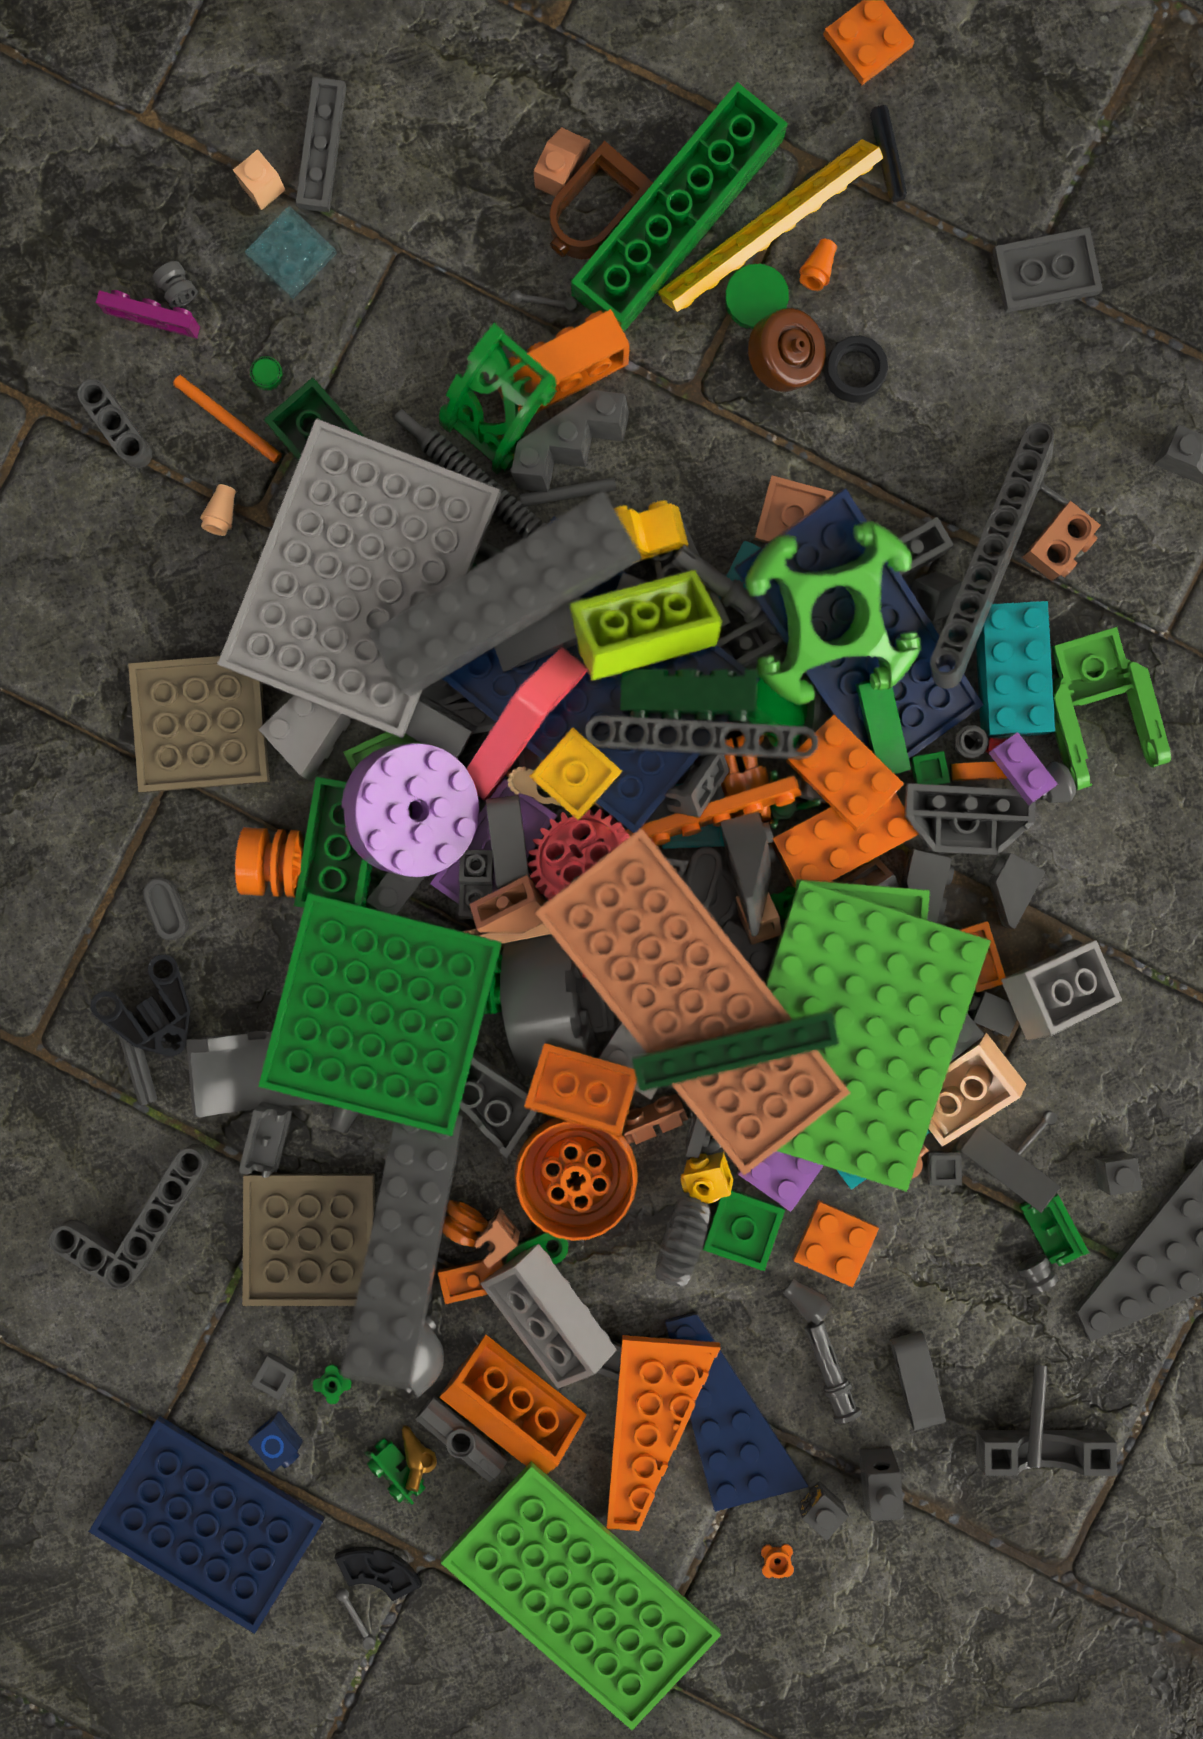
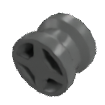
[1017,1254,1059,1294]

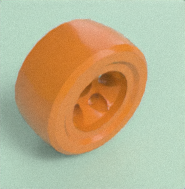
[514,1117,638,1240]

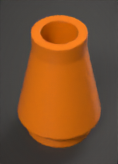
[799,239,837,291]

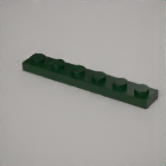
[632,1010,840,1092]

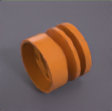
[235,827,304,898]

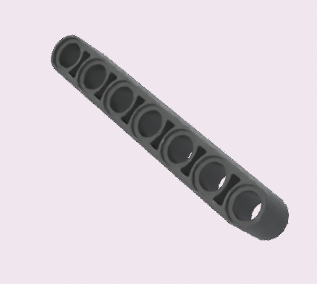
[585,716,818,759]

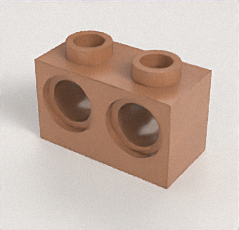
[1022,501,1101,581]

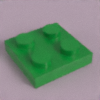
[702,1190,785,1271]

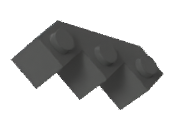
[511,390,629,492]

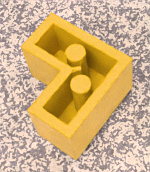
[614,501,689,563]

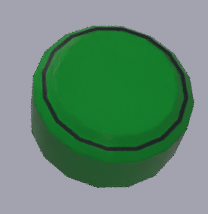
[250,356,283,390]

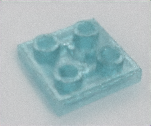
[245,206,337,299]

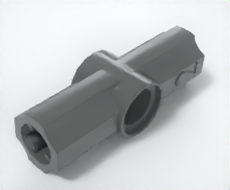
[415,1395,508,1483]

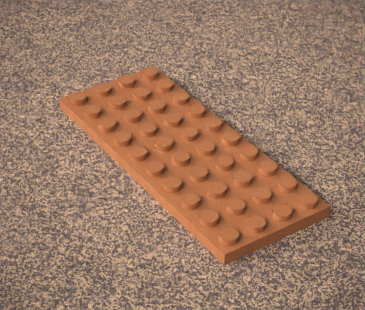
[535,828,850,1175]

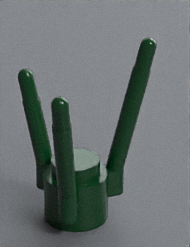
[770,770,820,828]

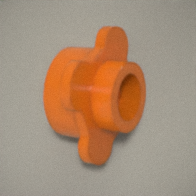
[761,1544,794,1578]

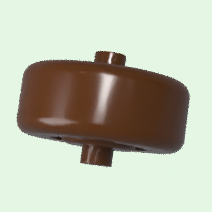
[748,308,826,392]

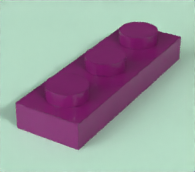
[95,290,200,339]

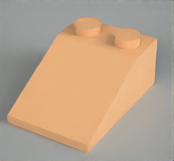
[928,1033,1027,1147]

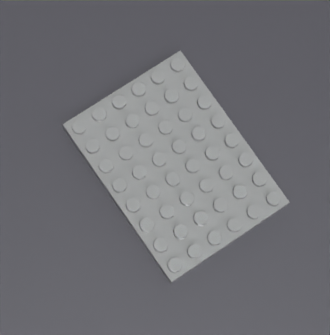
[217,419,501,738]

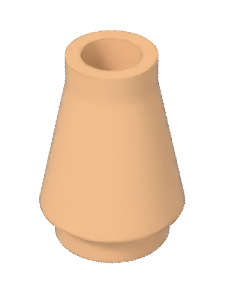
[200,484,236,536]

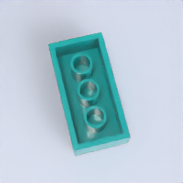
[974,601,1055,738]

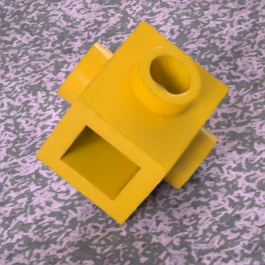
[681,1152,733,1203]

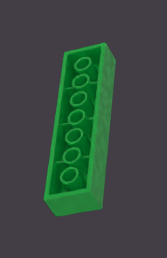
[571,82,788,332]

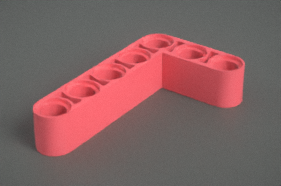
[467,647,587,801]

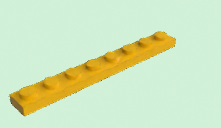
[658,139,883,312]

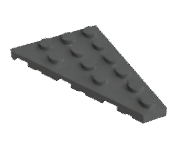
[1074,1155,1203,1342]

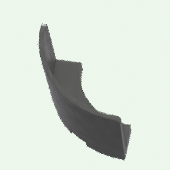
[500,936,599,1076]
[186,1030,323,1118]

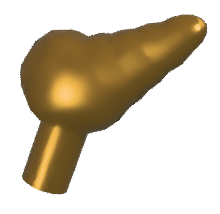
[402,1425,437,1492]

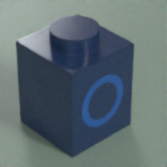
[248,1411,303,1472]

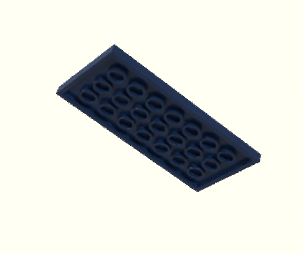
[734,488,984,759]

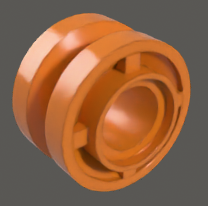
[442,1200,488,1247]

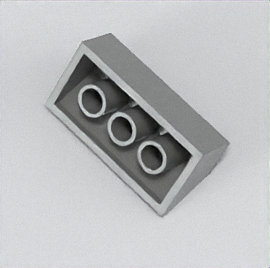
[480,1244,617,1388]

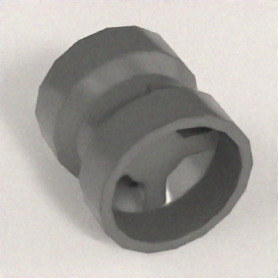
[152,261,198,308]

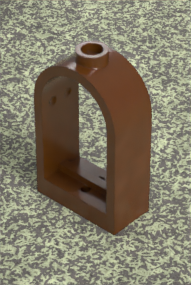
[550,140,653,259]

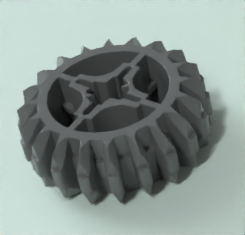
[655,1196,710,1287]

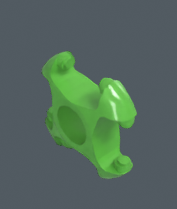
[745,521,921,705]

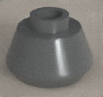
[1040,761,1076,803]

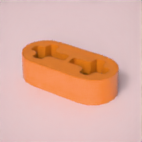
[951,762,1008,781]

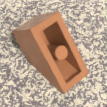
[534,127,591,197]
[469,875,546,933]

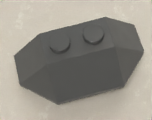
[905,783,1035,855]

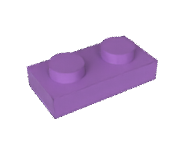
[989,732,1058,806]

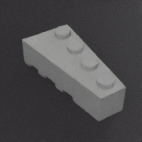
[258,695,352,782]

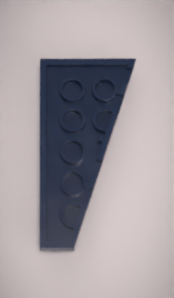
[665,1311,809,1512]

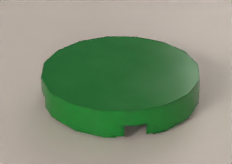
[725,264,789,329]

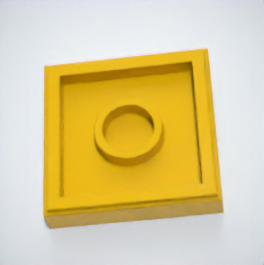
[529,727,623,820]

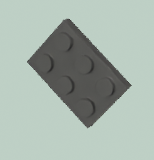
[992,227,1103,313]

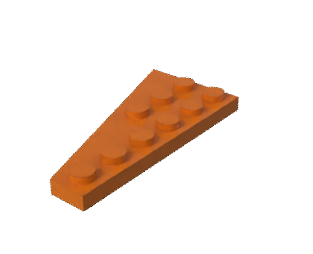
[607,1335,721,1531]

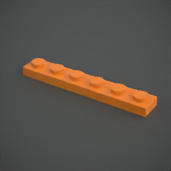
[625,776,802,846]

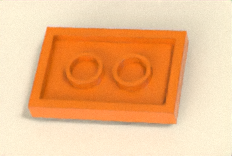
[786,715,904,831]
[524,1043,637,1136]

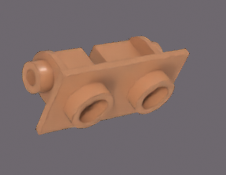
[622,1093,688,1145]

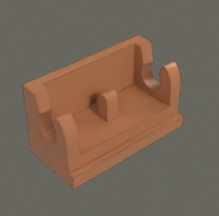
[475,1208,520,1269]

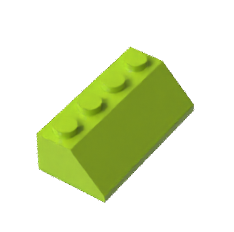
[570,570,721,680]

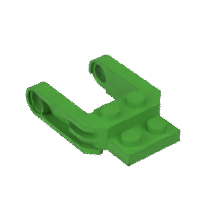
[1051,627,1171,791]

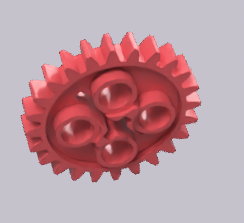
[528,809,629,901]

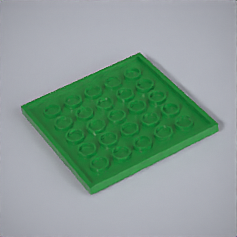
[258,893,502,1136]

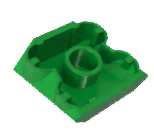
[741,668,808,748]

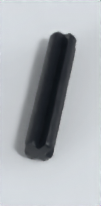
[870,105,907,203]

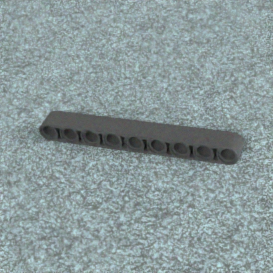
[930,422,1054,689]

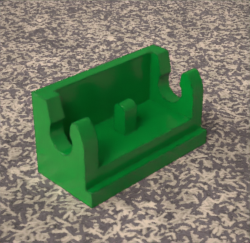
[1019,1194,1089,1266]

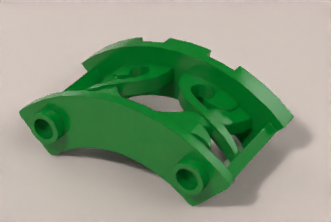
[439,323,557,474]

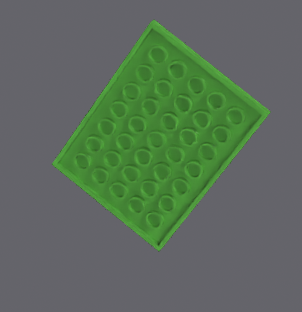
[765,880,991,1191]

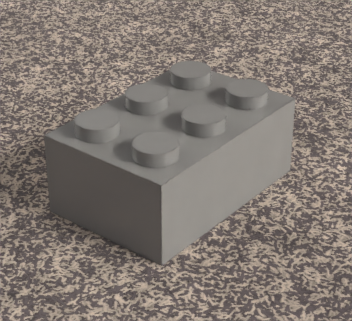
[1001,940,1122,1041]

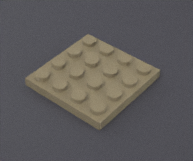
[128,656,270,793]
[243,1173,375,1306]

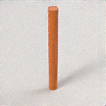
[173,375,282,464]

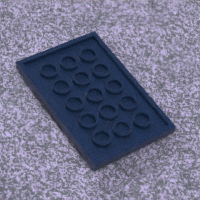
[88,1416,325,1634]

